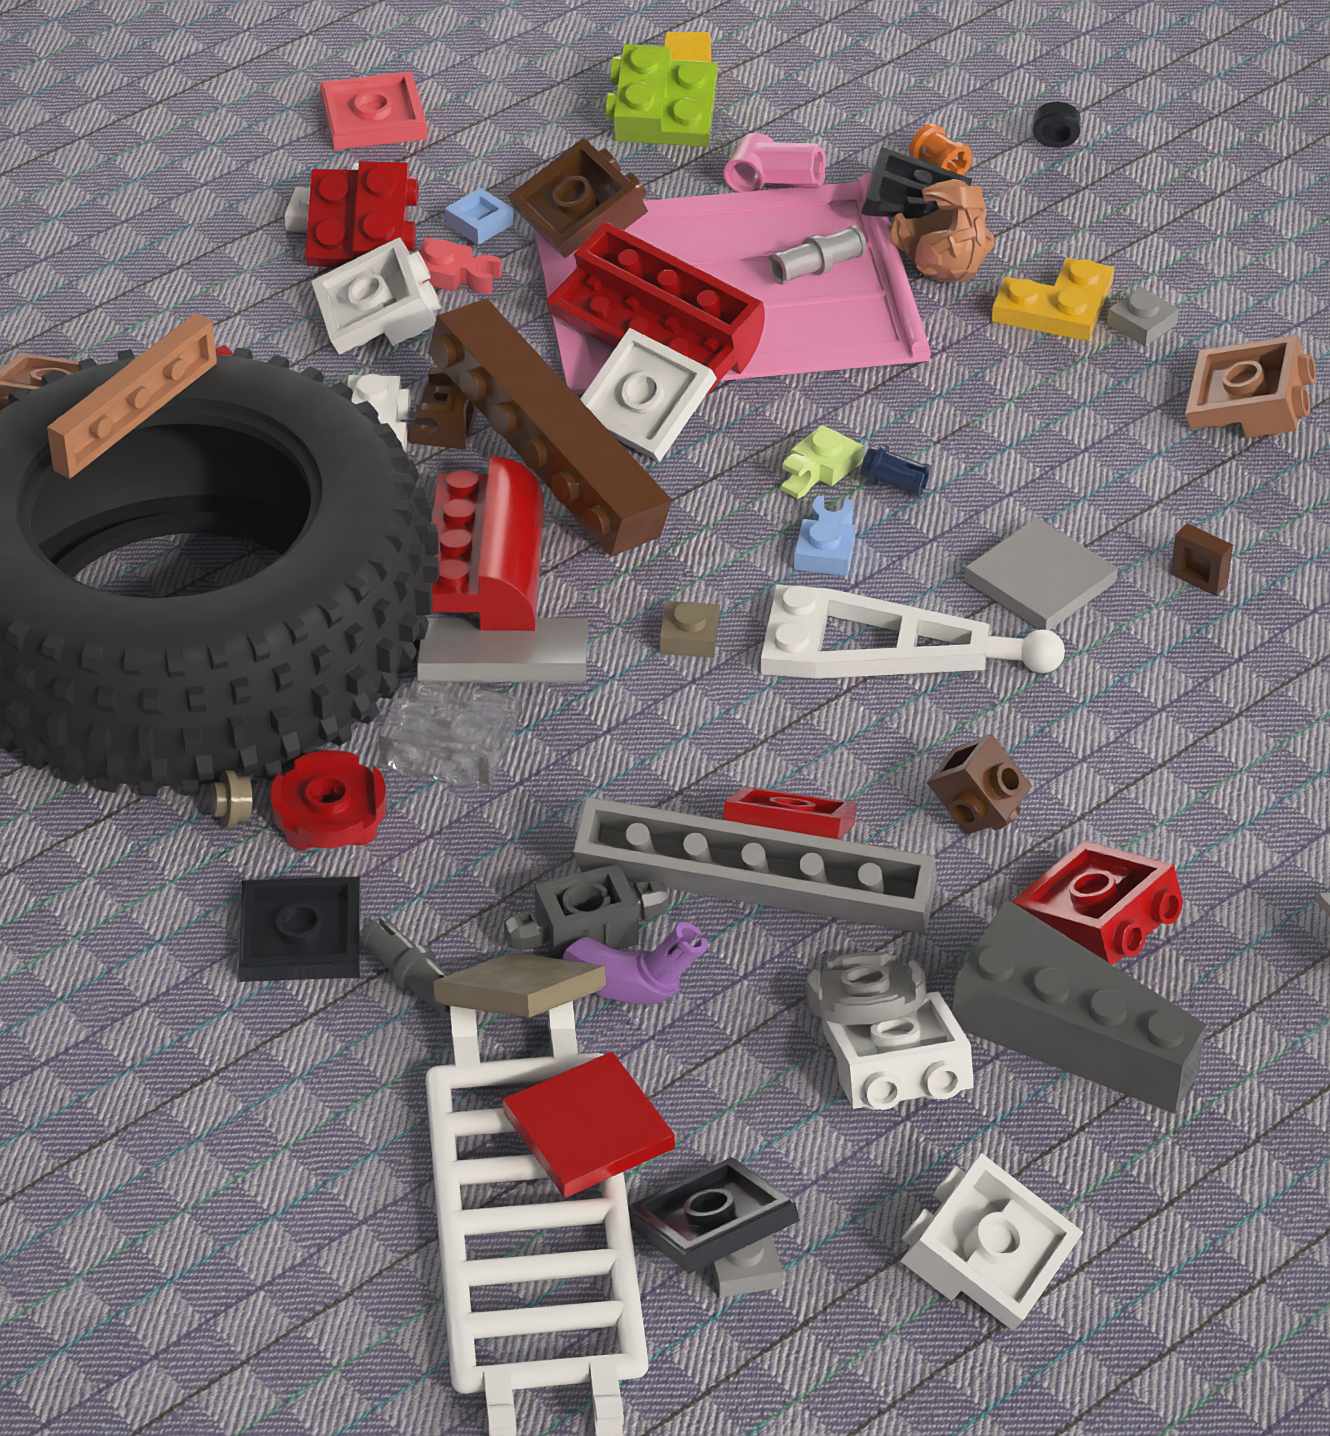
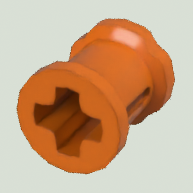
[909,123,973,175]

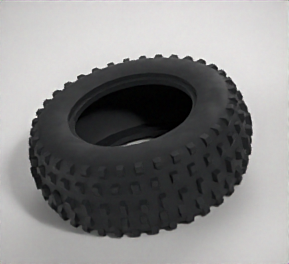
[0,347,439,796]

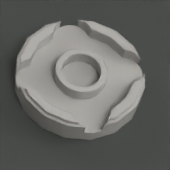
[805,952,927,1025]

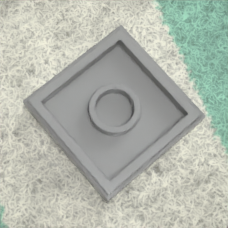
[964,517,1118,630]

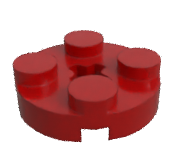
[270,750,387,850]

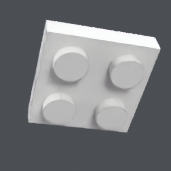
[580,328,717,462]

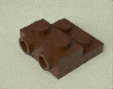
[508,138,648,258]

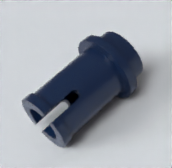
[860,444,931,497]

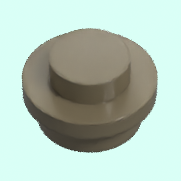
[209,770,252,828]

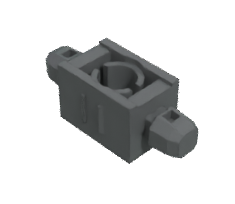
[504,863,669,960]

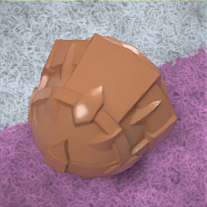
[891,179,994,282]

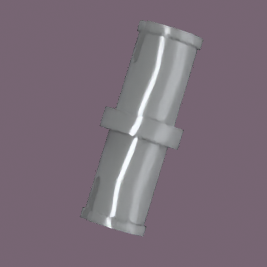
[768,226,866,285]

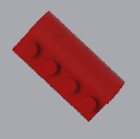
[546,221,765,396]
[427,456,545,631]

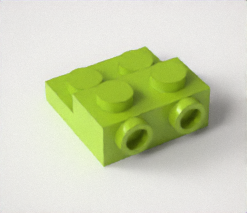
[606,44,718,147]

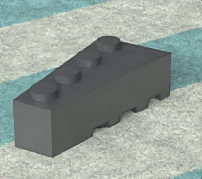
[952,899,1206,1114]

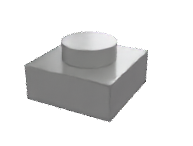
[1107,287,1179,347]
[710,1234,783,1298]

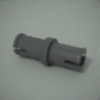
[360,917,450,1019]

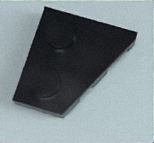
[861,147,972,218]

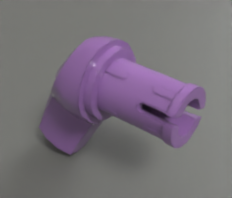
[563,922,708,1005]

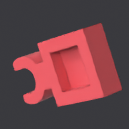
[418,238,502,294]

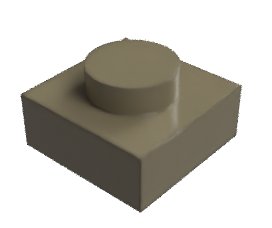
[660,601,720,658]

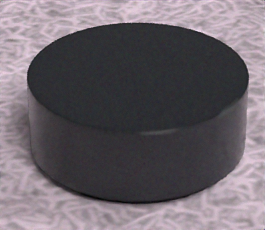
[1033,101,1081,148]

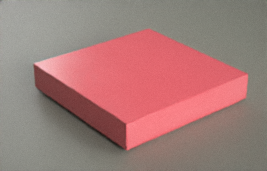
[320,71,428,150]

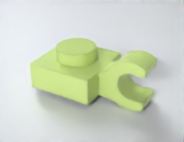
[781,425,864,499]

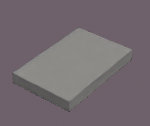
[417,618,588,683]

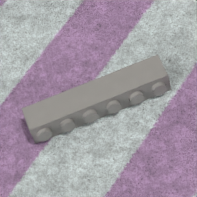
[574,797,937,933]

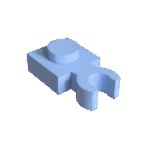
[794,496,855,576]

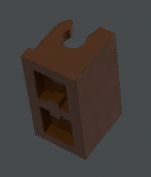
[409,367,478,450]

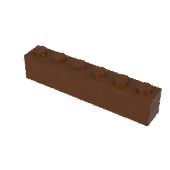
[428,298,672,557]

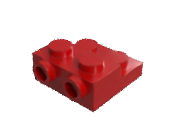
[305,161,419,267]
[1011,841,1183,965]

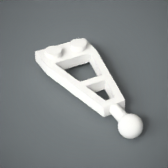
[761,584,1065,679]

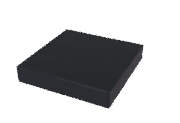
[238,876,361,982]
[628,1157,800,1274]

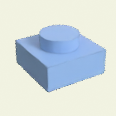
[445,188,514,245]

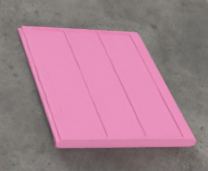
[532,174,930,395]

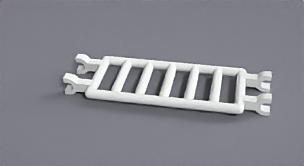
[425,1001,649,1436]

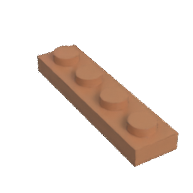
[47,313,217,479]

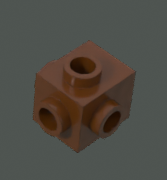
[927,734,1032,835]

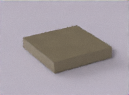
[433,952,606,1018]

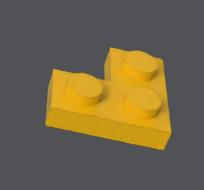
[992,257,1114,341]

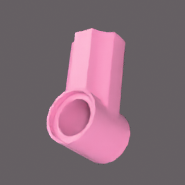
[723,133,827,193]

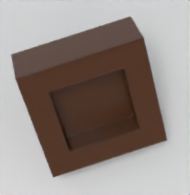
[1171,523,1233,596]

